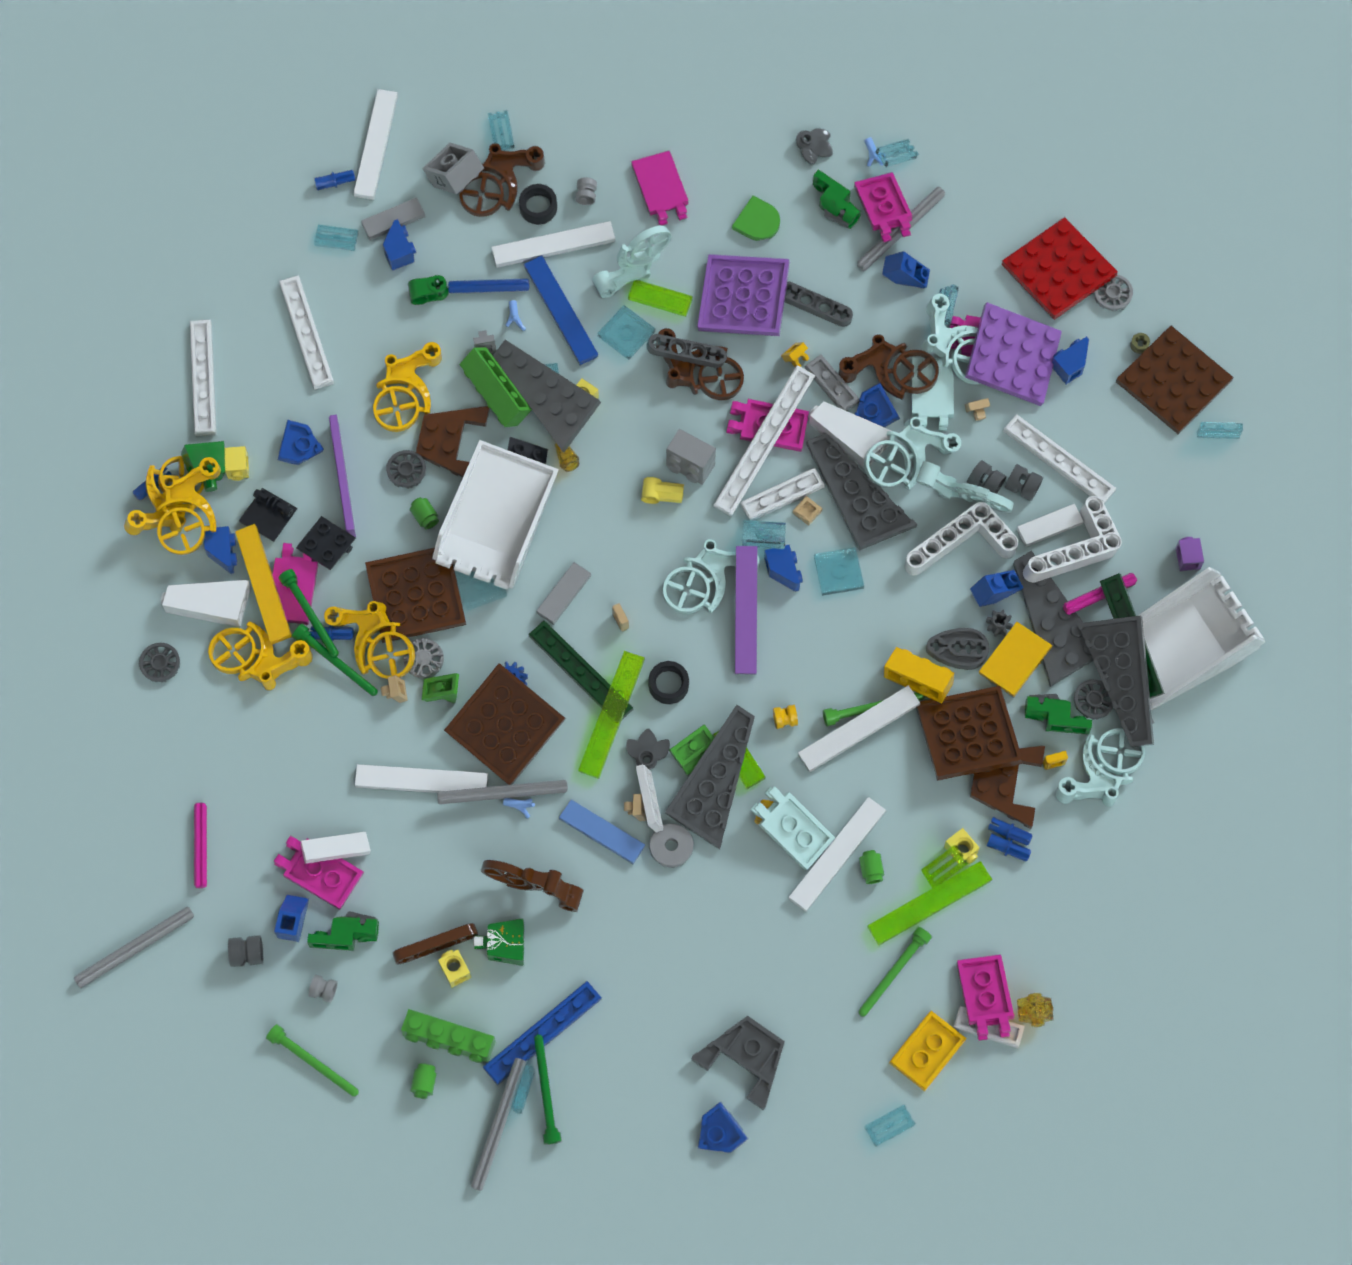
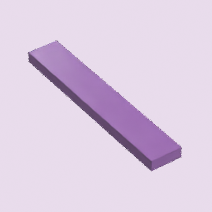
[329,414,356,537]
[735,546,757,674]

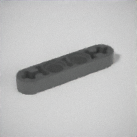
[784,281,853,327]
[646,334,727,368]

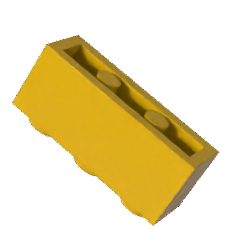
[884,647,954,704]

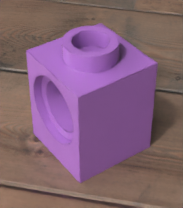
[1176,537,1204,571]

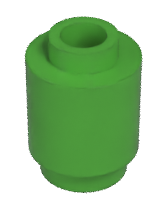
[410,497,439,530]
[859,850,884,884]
[410,1064,437,1099]

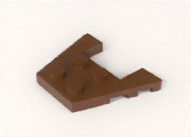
[416,406,490,477]
[970,746,1045,829]

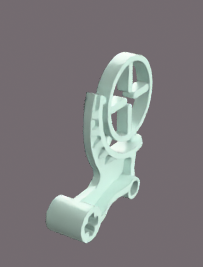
[592,226,672,298]
[922,294,981,385]
[864,417,961,490]
[916,461,1014,512]
[663,539,760,614]
[1055,728,1145,807]

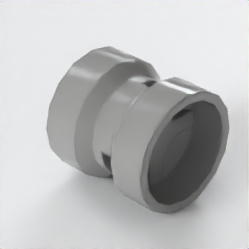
[575,177,597,205]
[308,975,338,1003]

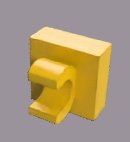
[781,342,809,367]

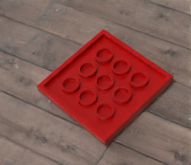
[1002,217,1118,320]

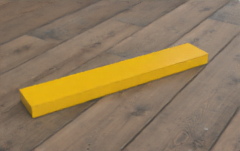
[235,524,292,645]

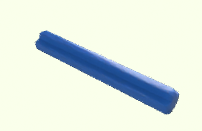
[448,279,529,293]

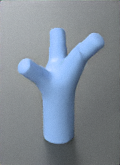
[864,137,884,167]
[505,300,526,331]
[503,798,535,818]

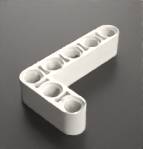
[1023,496,1122,583]
[905,502,1018,575]

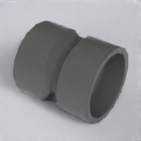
[967,460,1007,494]
[1005,464,1044,501]
[228,935,263,967]

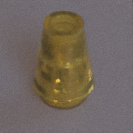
[555,443,579,472]

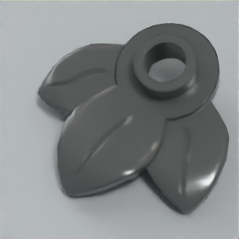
[796,128,833,165]
[626,728,670,770]

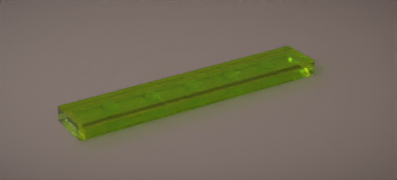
[578,651,645,779]
[867,861,992,946]

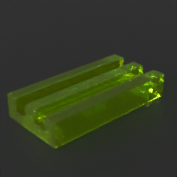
[921,845,969,888]

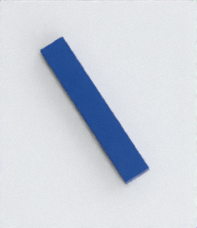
[524,256,598,365]
[483,981,602,1086]

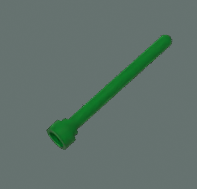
[278,569,339,657]
[291,623,378,696]
[534,1034,562,1145]

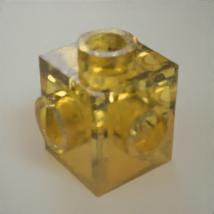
[1017,993,1054,1027]

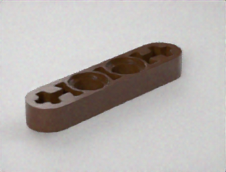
[392,923,478,965]

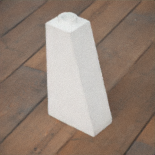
[809,401,891,469]
[161,580,251,627]

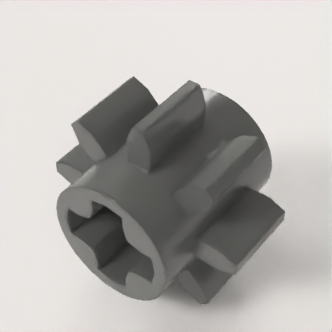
[986,610,1013,637]

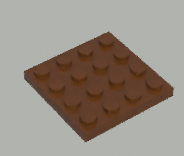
[1116,325,1234,435]
[365,547,466,643]
[444,663,566,785]
[916,686,1023,781]

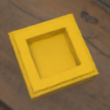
[1043,751,1068,770]

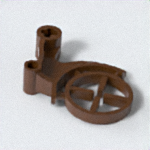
[459,143,545,217]
[656,328,744,400]
[839,334,939,400]
[481,860,584,912]

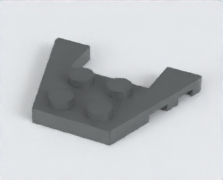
[691,1016,785,1111]

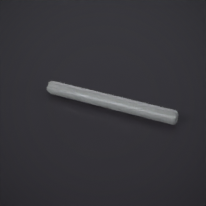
[857,187,945,271]
[437,780,568,804]
[74,907,194,988]
[471,1058,526,1191]

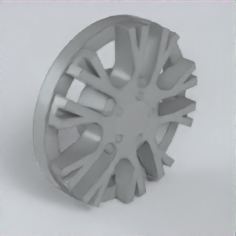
[1094,275,1133,311]
[403,638,444,678]

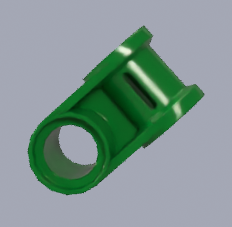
[408,275,449,305]

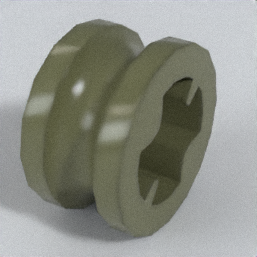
[1130,333,1150,354]

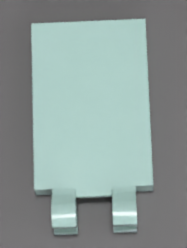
[911,357,954,431]
[750,786,835,870]

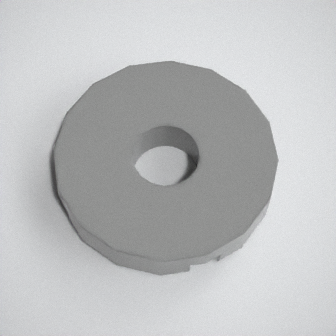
[649,823,693,868]

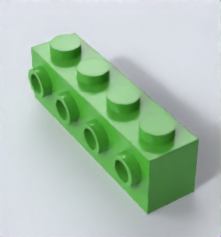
[459,347,532,427]
[401,1009,496,1063]

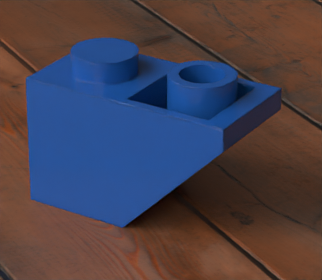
[383,219,416,271]
[882,251,930,288]
[1052,336,1089,384]
[204,526,237,574]
[764,545,803,592]
[970,570,1023,607]
[274,895,309,942]

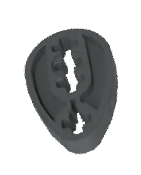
[926,628,989,670]

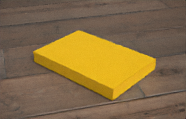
[979,622,1052,697]
[889,1011,967,1092]

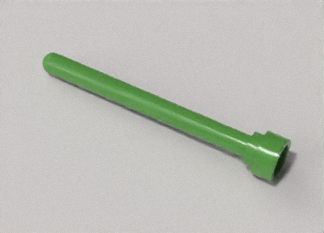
[823,692,925,726]
[859,926,932,1017]
[266,1024,359,1097]

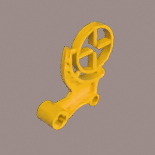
[373,342,442,432]
[124,456,204,535]
[157,457,221,555]
[324,601,415,679]
[208,621,313,690]

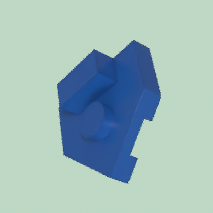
[855,383,900,428]
[278,420,324,465]
[698,1102,748,1153]

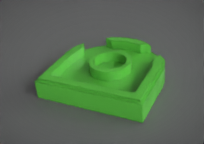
[732,195,780,241]

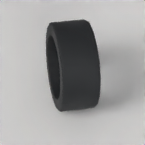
[519,184,558,225]
[648,661,689,704]

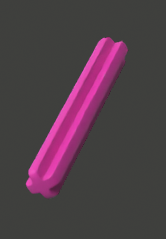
[1063,573,1137,615]
[194,803,207,888]

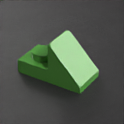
[422,673,459,704]

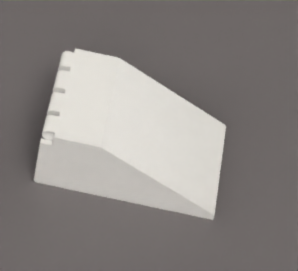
[432,440,559,590]
[1138,567,1265,710]

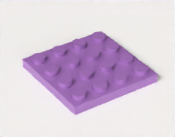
[697,254,790,336]
[965,302,1062,406]

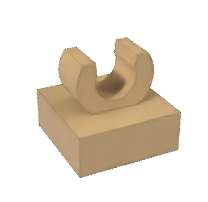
[965,398,990,421]
[381,675,408,703]
[624,794,647,821]

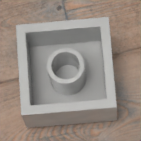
[422,143,484,194]
[666,429,716,485]

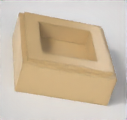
[793,496,823,526]
[612,603,629,631]

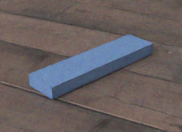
[559,800,645,864]

